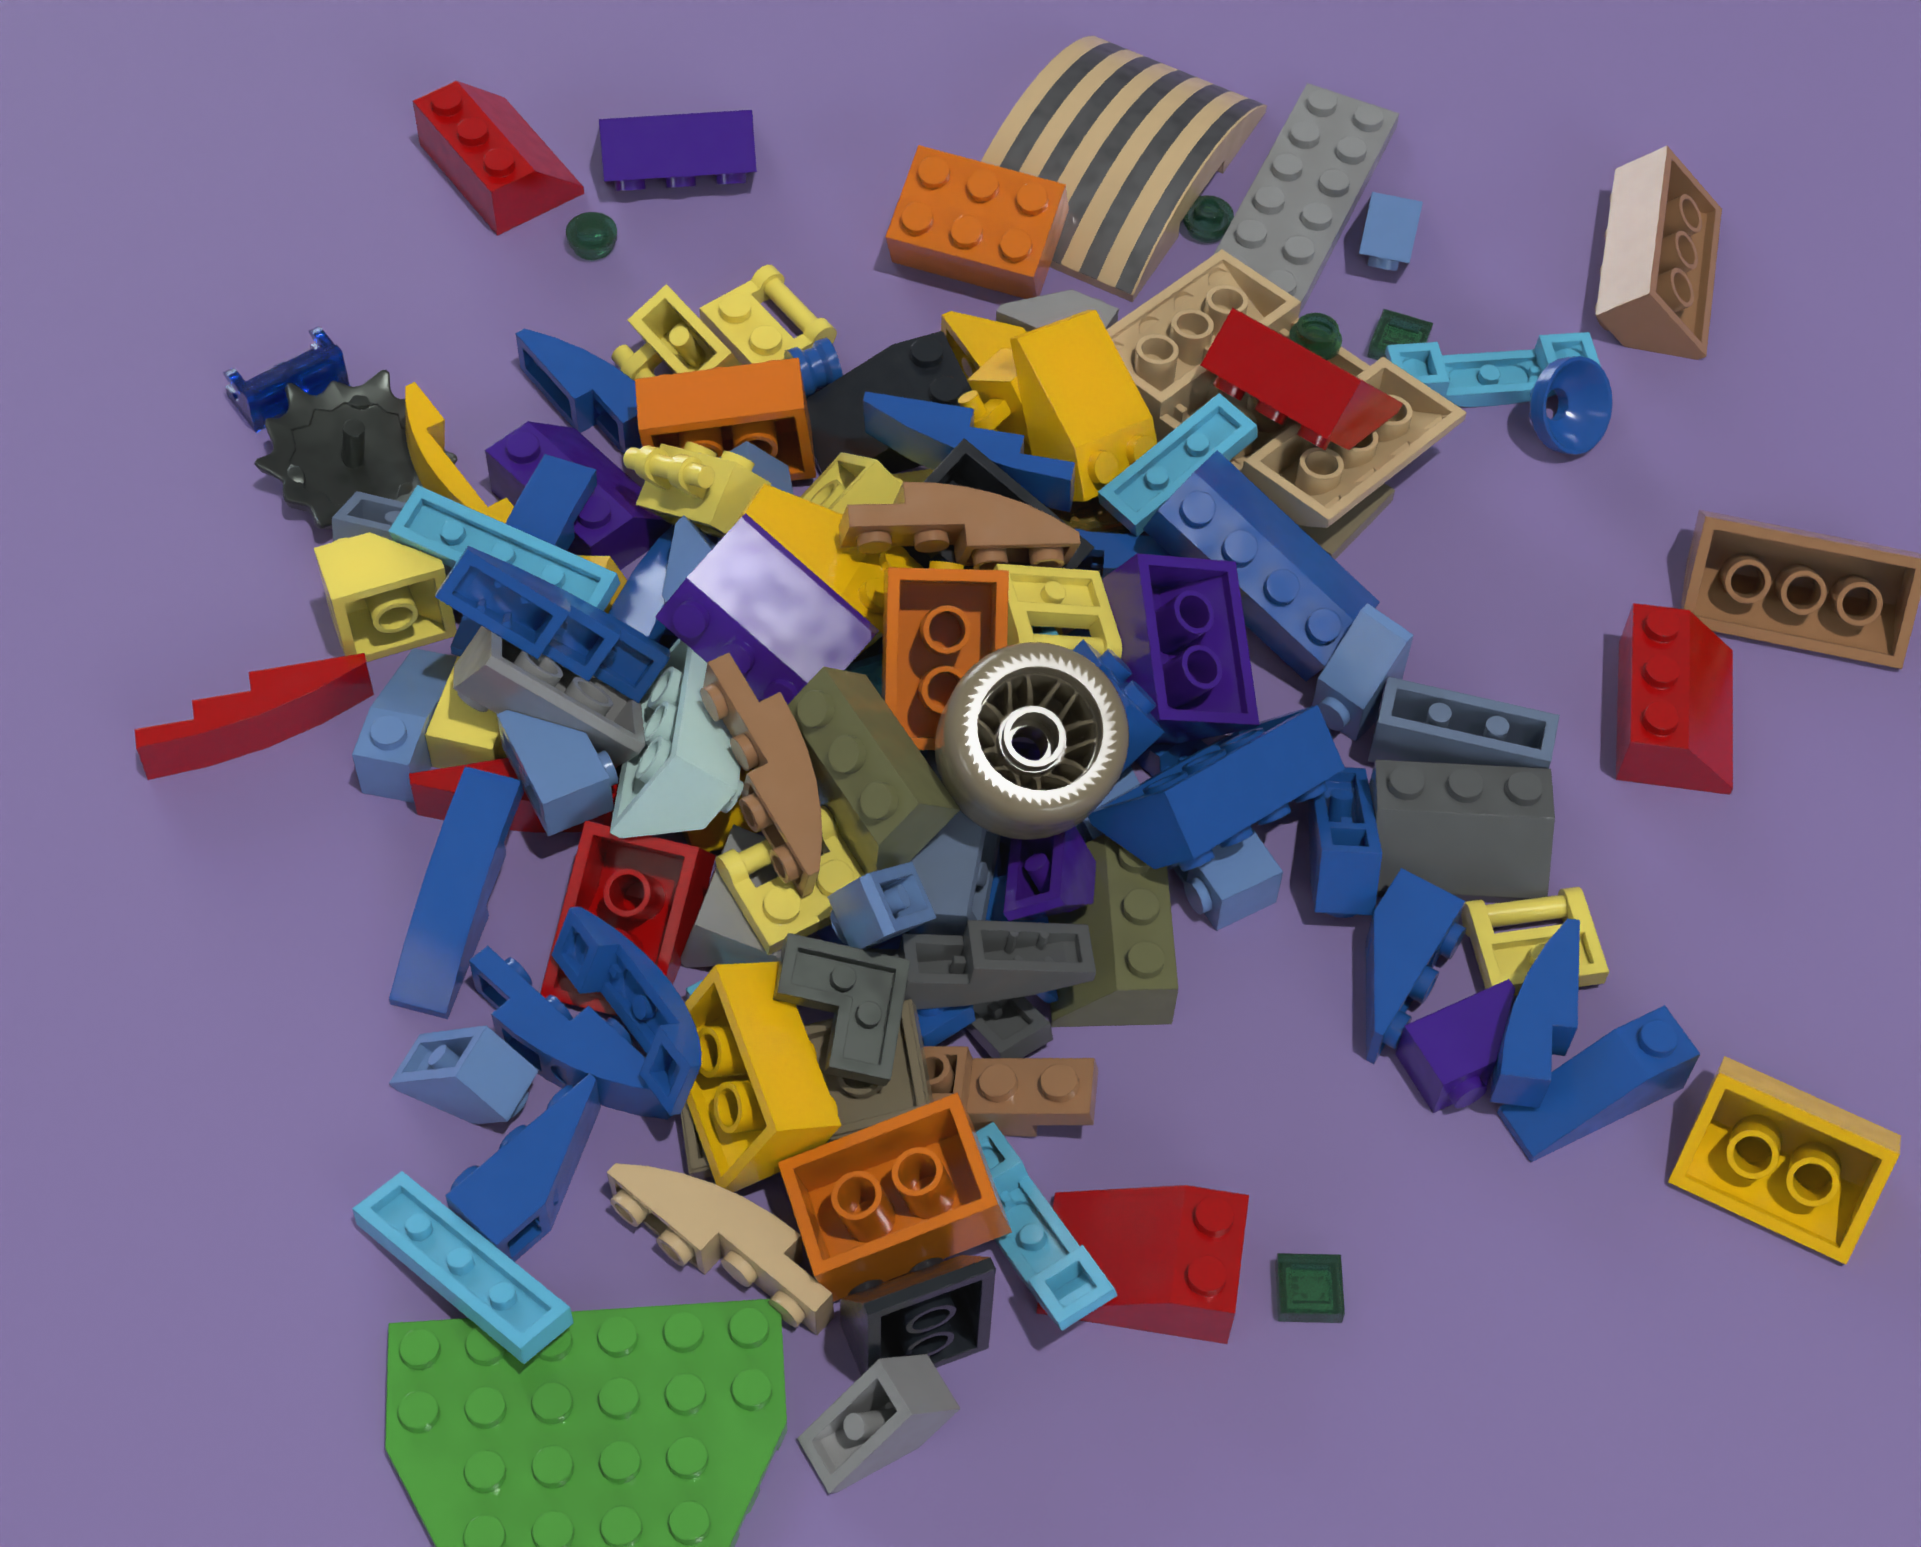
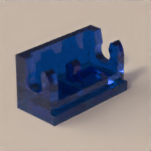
[223,326,350,433]

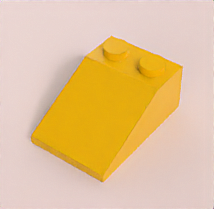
[1010,310,1157,502]
[734,483,924,659]

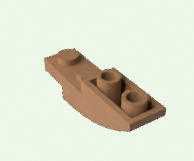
[839,482,1081,570]
[700,653,822,898]
[924,1046,1098,1137]

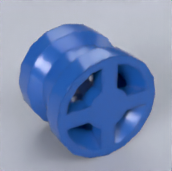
[784,337,843,399]

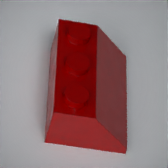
[412,81,584,236]
[1200,307,1403,450]
[1616,603,1733,795]

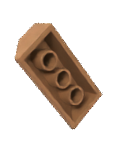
[1595,146,1722,360]
[1681,510,1921,669]

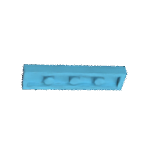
[388,485,620,611]
[352,1171,574,1364]

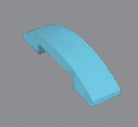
[1385,332,1601,407]
[976,1122,1118,1331]

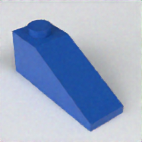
[1308,767,1382,918]
[1497,1005,1700,1162]

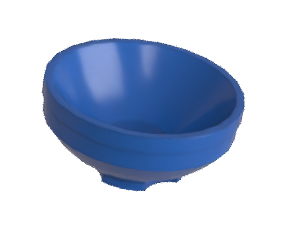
[1529,356,1613,455]

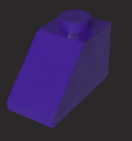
[1003,827,1096,921]
[1395,979,1516,1113]

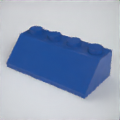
[1143,450,1380,682]
[1088,705,1345,871]

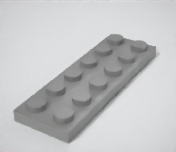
[1213,83,1399,316]

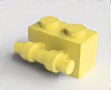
[611,284,741,381]
[623,441,772,538]

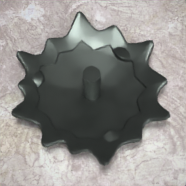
[254,370,458,529]

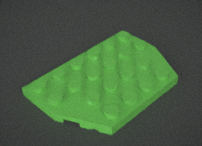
[385,1299,787,1547]

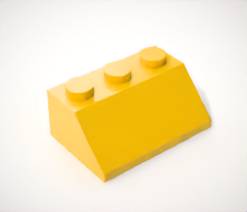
[685,962,842,1192]
[1668,1056,1901,1265]

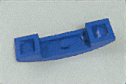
[551,907,702,1116]

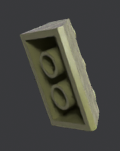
[788,666,961,875]
[1048,834,1179,1027]

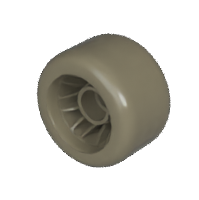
[935,642,1129,840]

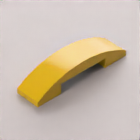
[405,382,514,523]

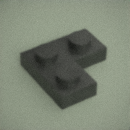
[773,933,910,1086]

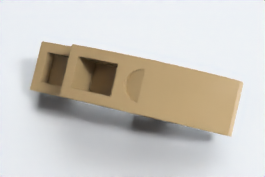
[607,1163,834,1335]

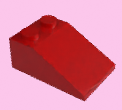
[540,821,716,1016]
[1036,1185,1249,1344]

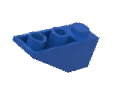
[1365,868,1466,1064]
[445,1073,601,1262]

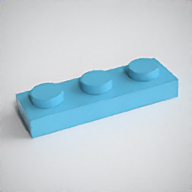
[1098,393,1258,537]

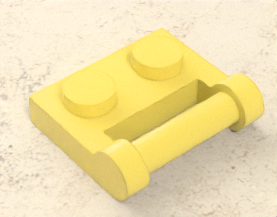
[699,264,837,365]
[993,564,1122,659]
[715,805,865,955]
[1461,887,1609,996]

